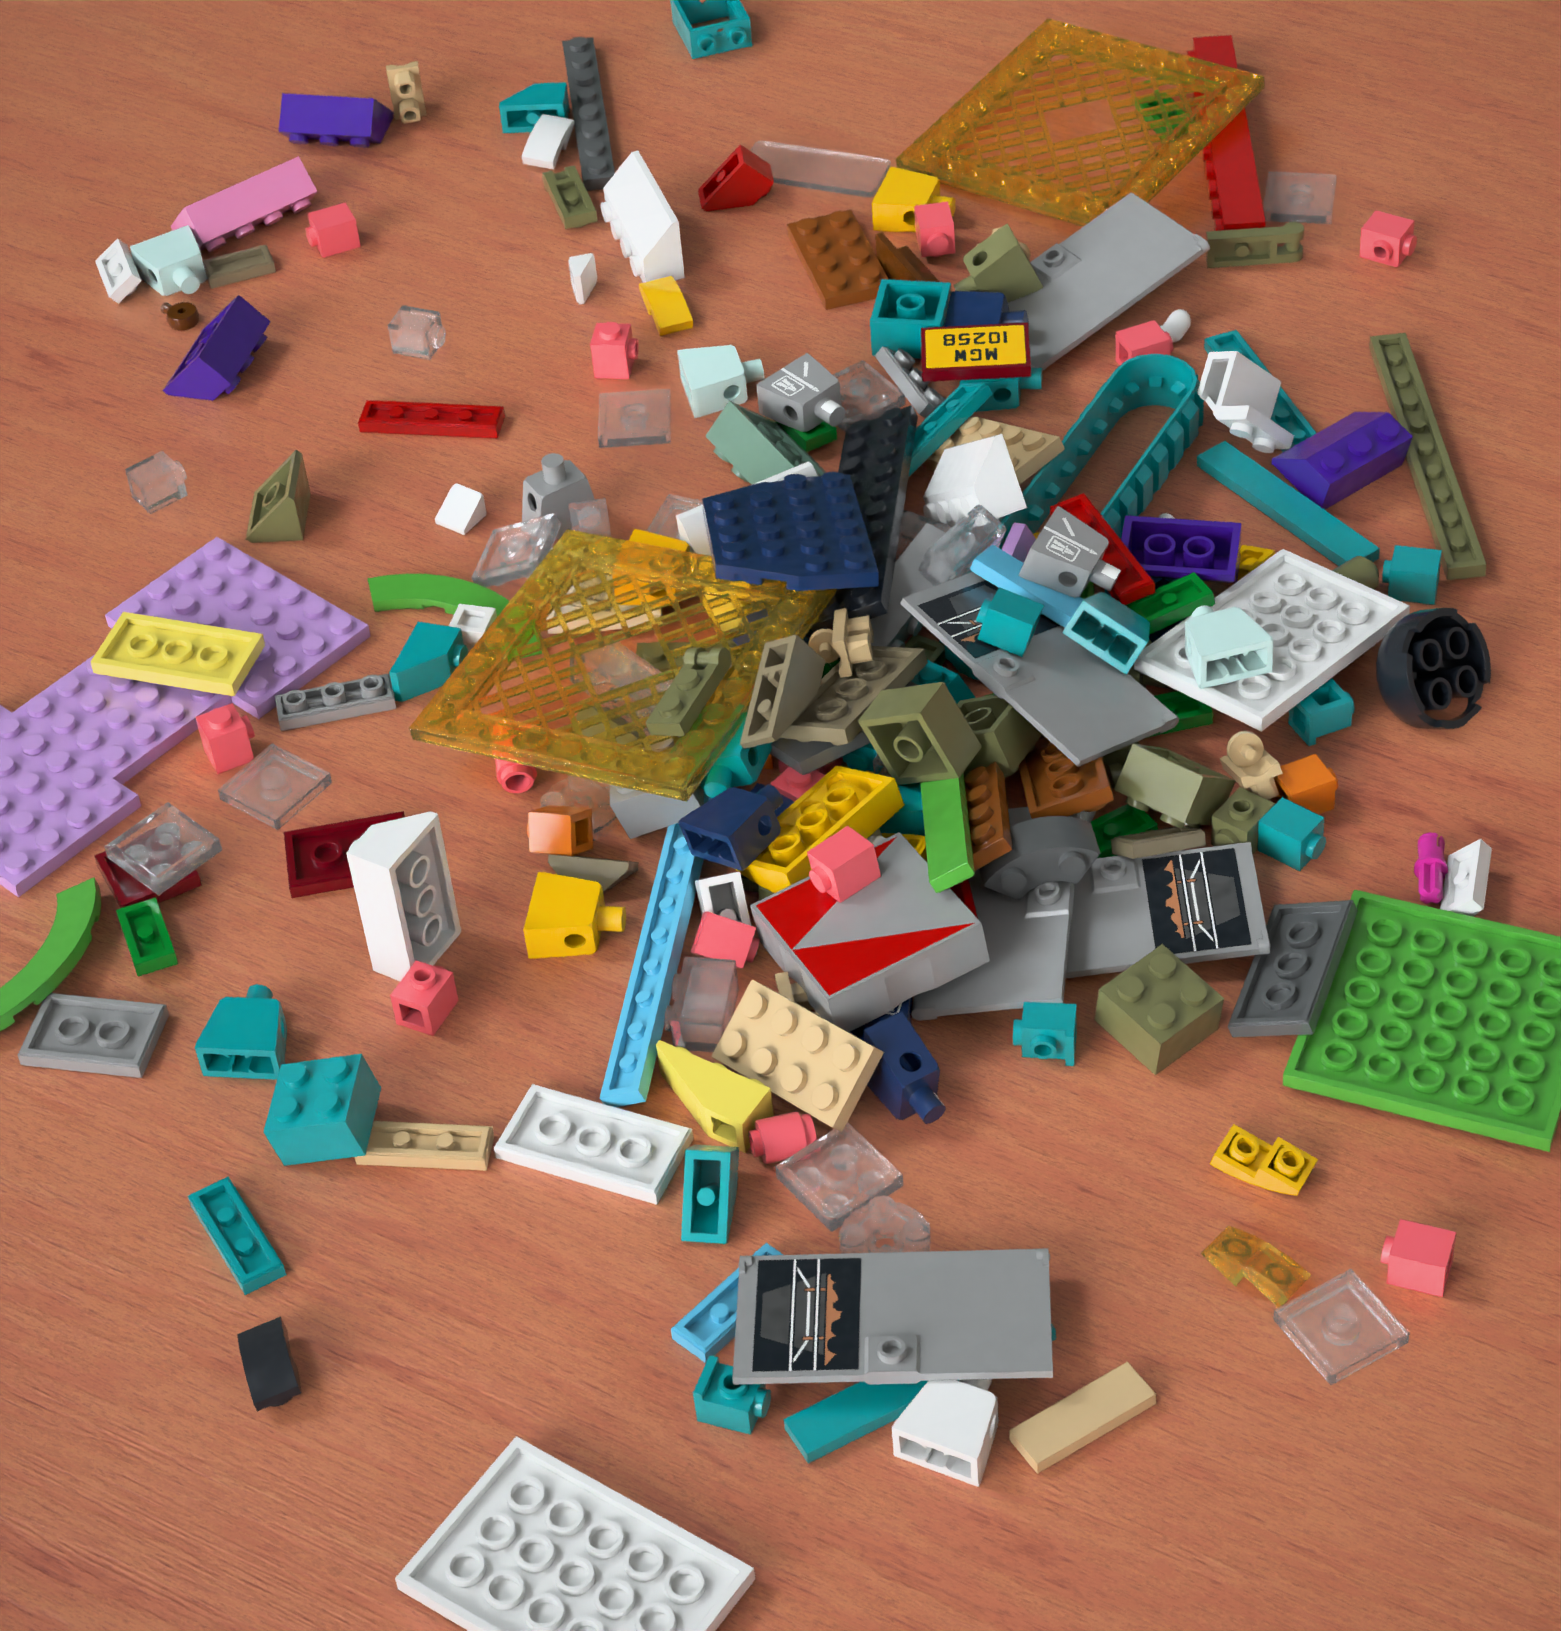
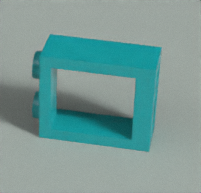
[670,0,752,59]

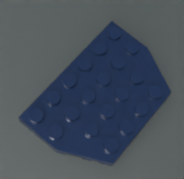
[702,472,879,591]

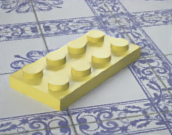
[91,612,265,696]

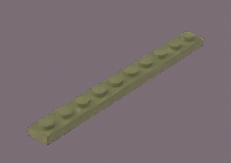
[1369,333,1486,580]

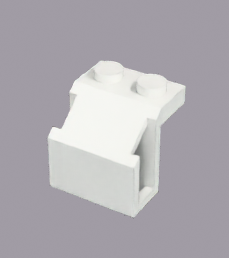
[1197,351,1294,453]

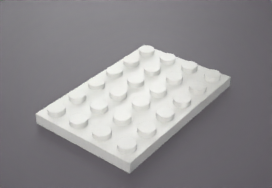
[1134,549,1410,732]
[395,1436,755,1631]

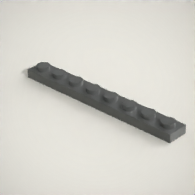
[562,37,615,191]

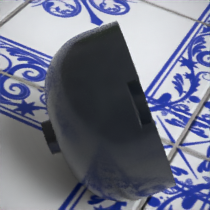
[1376,608,1491,729]

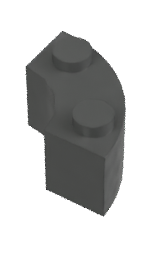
[979,816,1100,900]

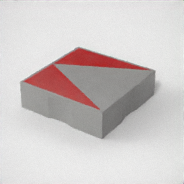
[750,832,990,1032]

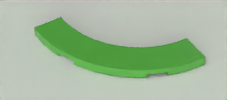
[367,574,543,661]
[0,877,102,1032]

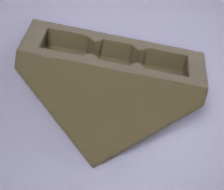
[548,854,639,894]

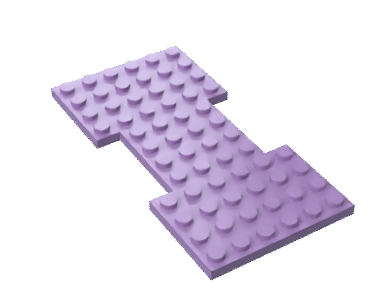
[0,537,371,897]

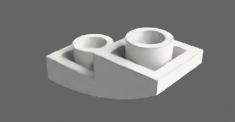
[521,114,575,170]

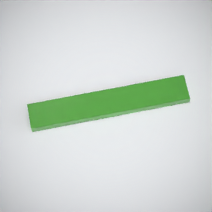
[920,773,975,893]

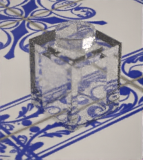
[388,305,446,360]
[125,451,187,514]
[568,498,612,546]

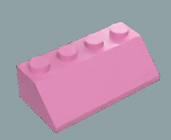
[171,156,318,252]

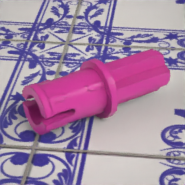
[1414,832,1448,905]

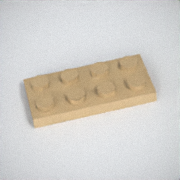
[924,416,1065,485]
[711,979,884,1132]

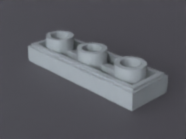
[875,347,945,418]
[275,674,396,731]

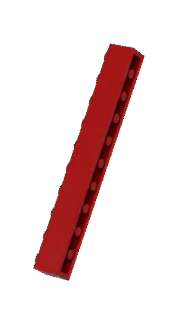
[1187,35,1266,231]

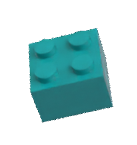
[870,279,951,359]
[263,1054,381,1166]

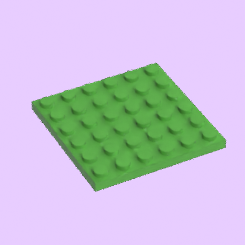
[1283,890,1561,1152]

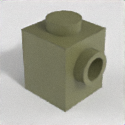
[1211,787,1275,854]

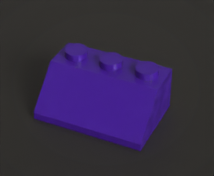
[279,93,394,148]
[163,295,271,401]
[1271,412,1413,510]
[1121,515,1242,583]

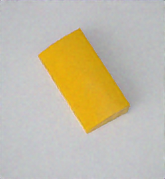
[735,766,905,893]

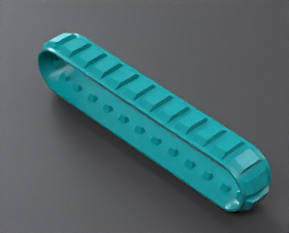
[939,354,1204,680]

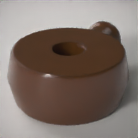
[161,302,199,331]

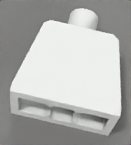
[892,1379,998,1487]

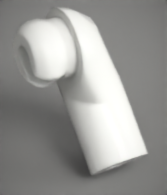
[1160,309,1191,342]

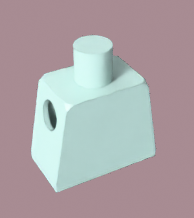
[130,225,207,296]
[677,345,764,418]
[1185,605,1273,689]

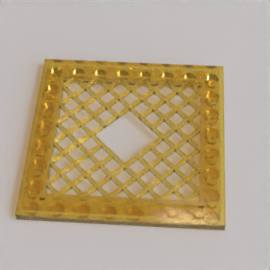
[895,18,1265,227]
[409,529,837,802]

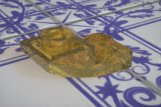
[1201,1226,1311,1309]

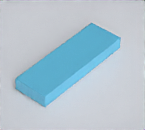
[970,544,1084,628]
[671,1243,784,1363]

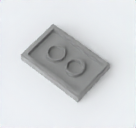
[18,993,169,1078]

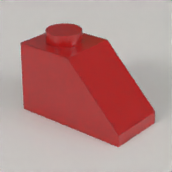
[698,144,774,212]

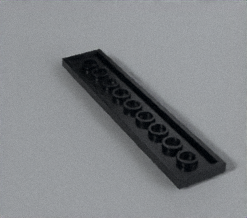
[809,405,918,633]

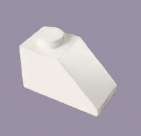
[694,872,757,963]

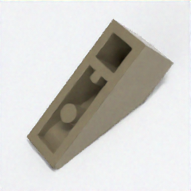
[740,635,826,749]

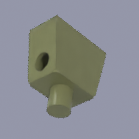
[953,223,1044,303]

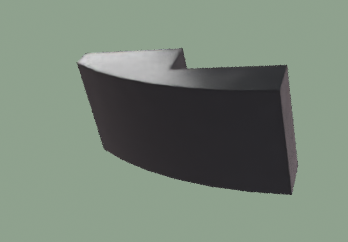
[237,1316,302,1411]

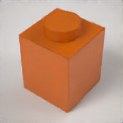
[1271,754,1338,815]
[526,805,593,856]

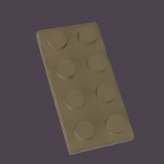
[780,645,928,745]

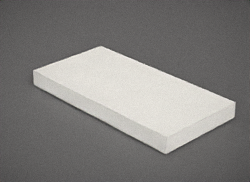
[494,1084,694,1205]

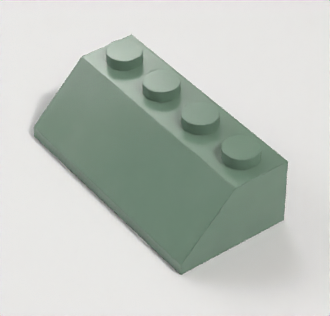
[705,401,827,485]

